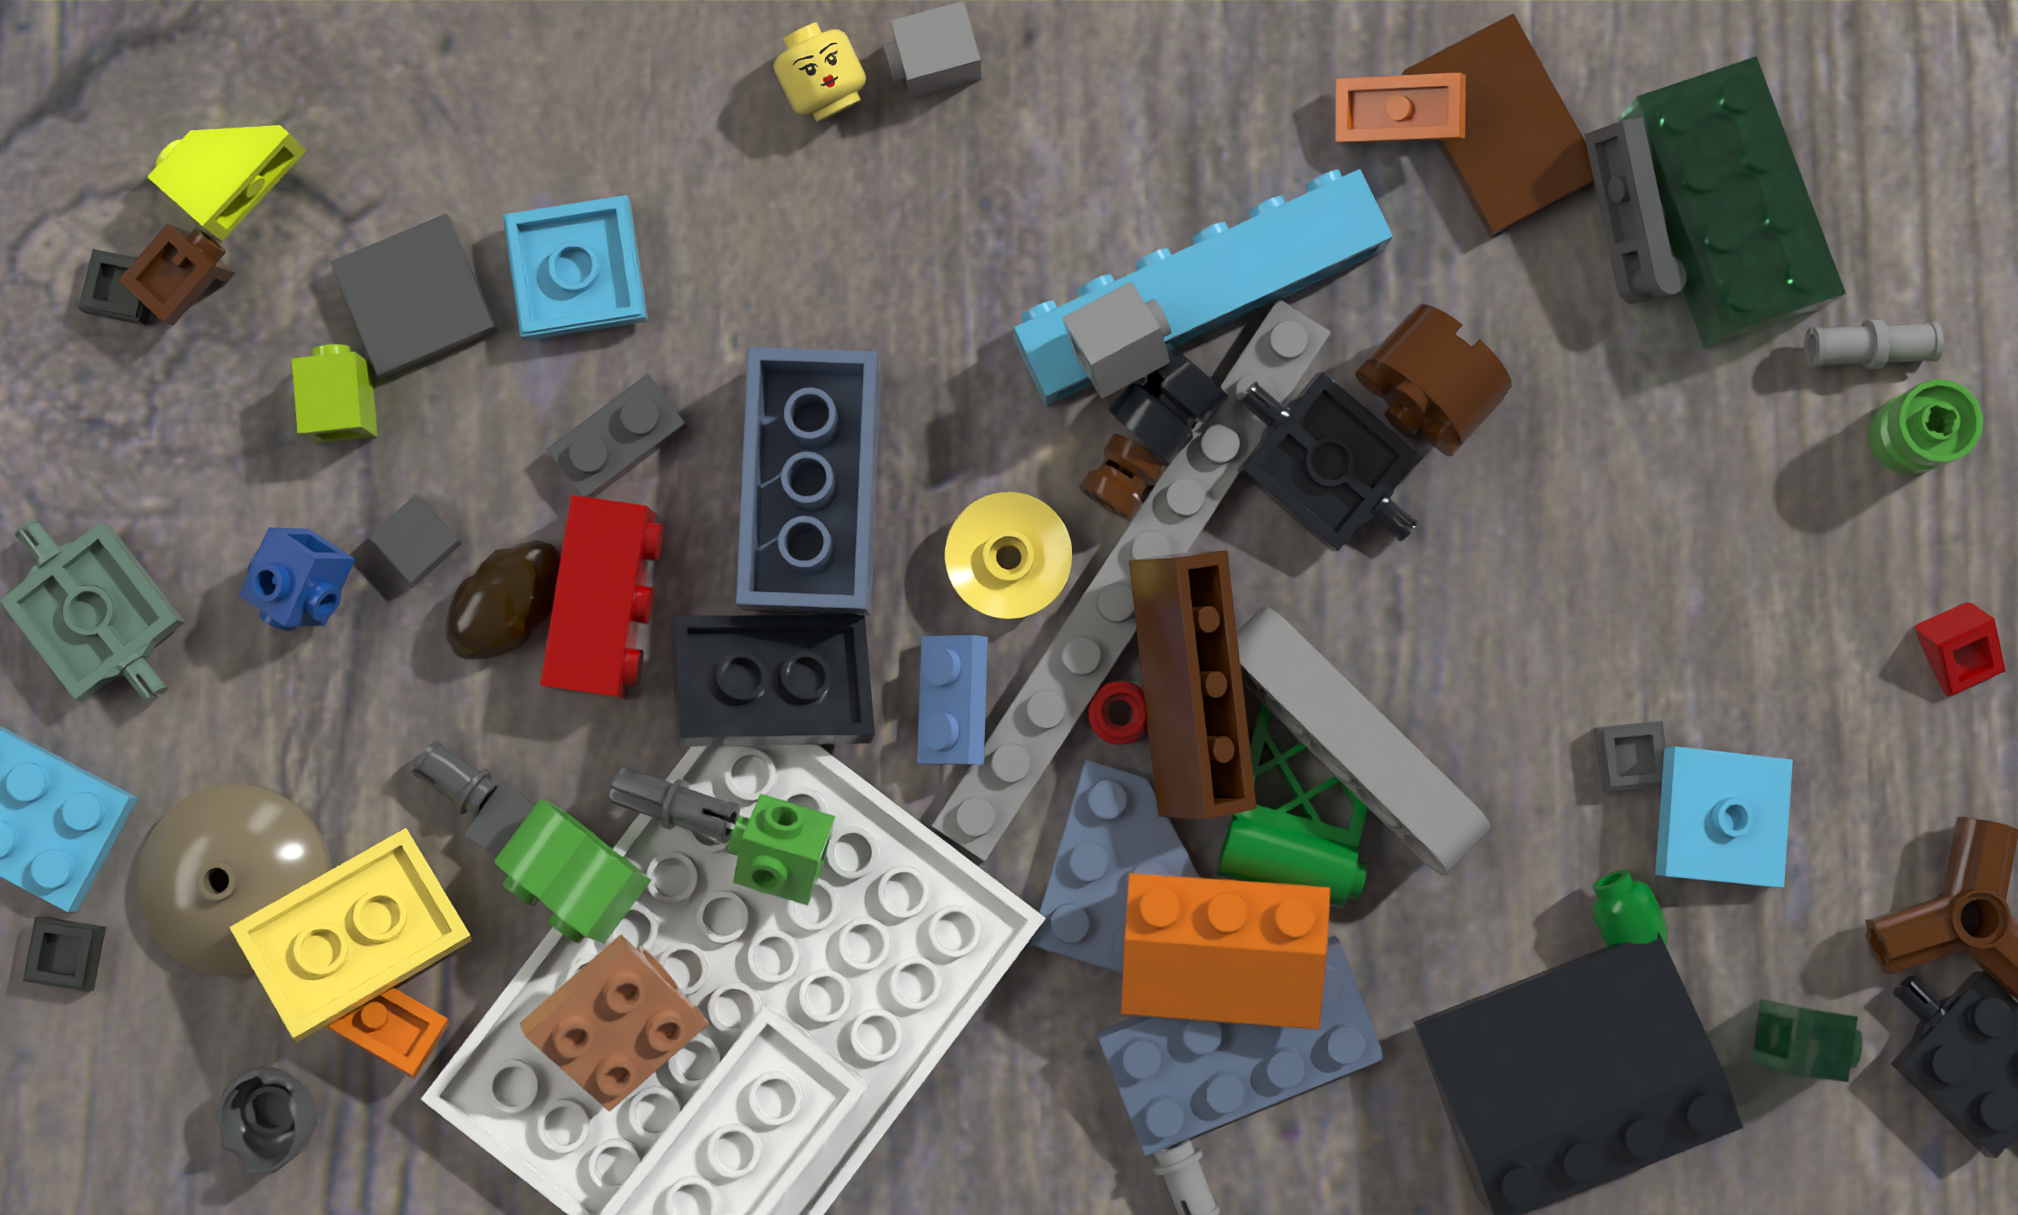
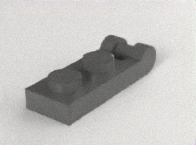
[1584,117,1686,304]

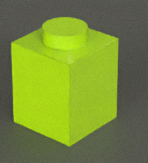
[291,344,378,444]

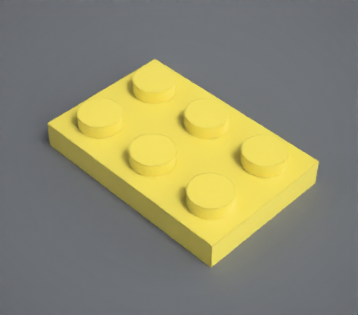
[229,828,472,1043]

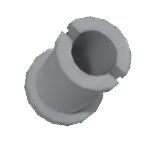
[1153,1138,1220,1215]

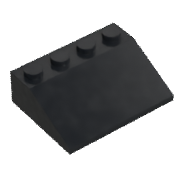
[1413,931,1743,1215]

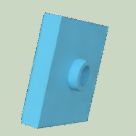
[503,195,648,341]
[1655,746,1793,888]

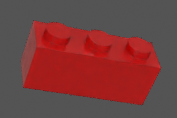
[540,495,664,700]

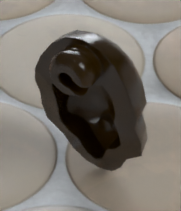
[445,540,560,660]

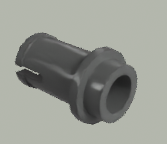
[411,741,498,817]

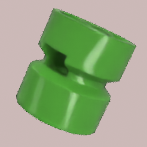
[1869,379,1983,475]

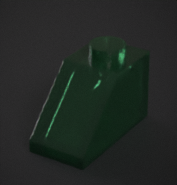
[1751,999,1862,1082]

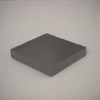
[331,213,498,380]

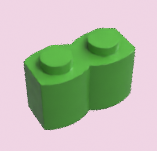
[494,799,651,944]

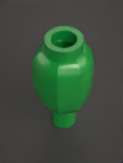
[1592,870,1668,946]

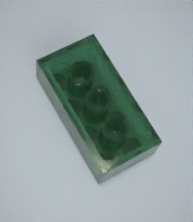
[1619,56,1846,349]

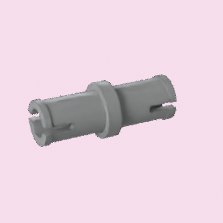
[1804,319,1944,370]

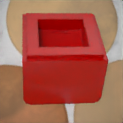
[1915,602,2006,697]

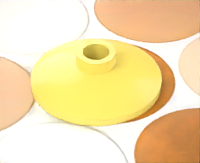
[945,492,1072,619]

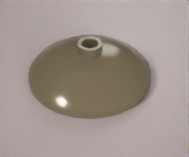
[137,784,331,977]

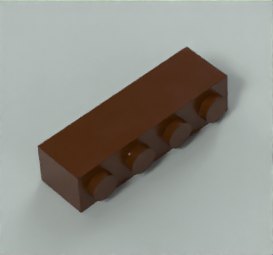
[1129,550,1257,820]

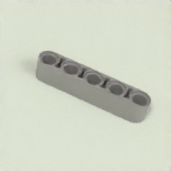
[1237,606,1491,875]

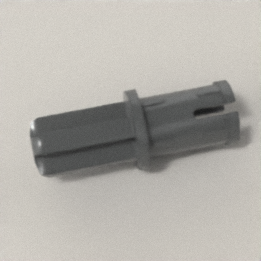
[609,768,740,843]

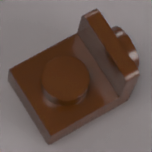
[118,223,235,325]

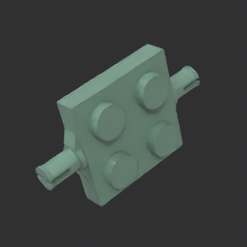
[0,519,185,704]

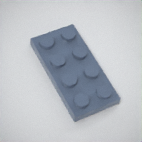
[1096,935,1385,1156]

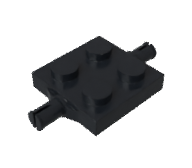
[1237,371,1418,551]
[1891,971,2018,1158]

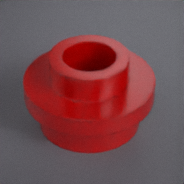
[1088,681,1148,745]

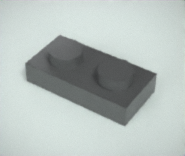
[546,373,688,498]

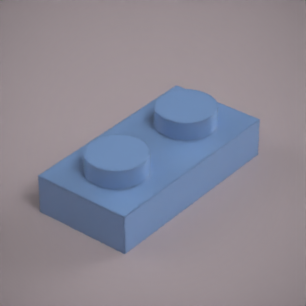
[917,635,988,765]

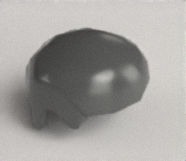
[216,1067,317,1175]

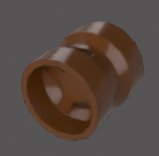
[1079,434,1166,522]

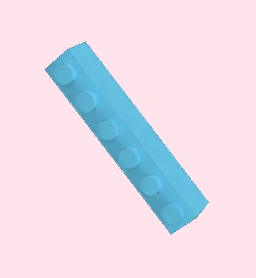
[1014,169,1393,407]

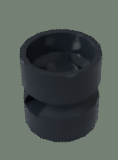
[1109,341,1230,463]

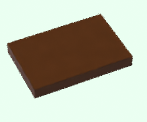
[1402,13,1594,238]

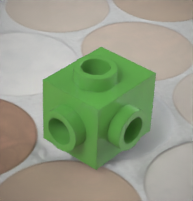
[728,793,835,906]

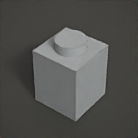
[883,1,981,99]
[1062,281,1171,399]

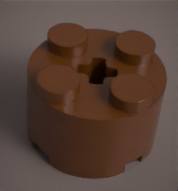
[1355,304,1512,456]

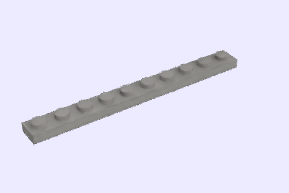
[932,298,1331,861]

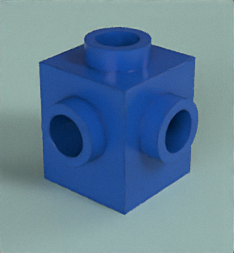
[238,528,355,631]

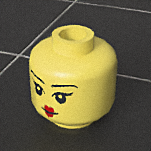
[773,22,866,122]

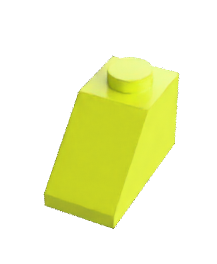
[147,125,307,242]

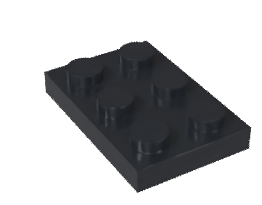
[671,615,875,746]

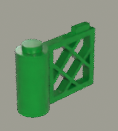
[1216,702,1368,909]

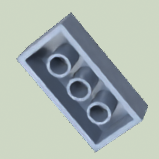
[736,347,882,616]

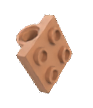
[520,935,709,1112]

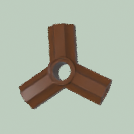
[1865,817,2018,1001]

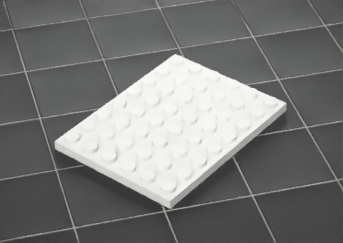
[421,744,1046,1215]

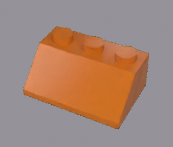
[1121,873,1330,1030]

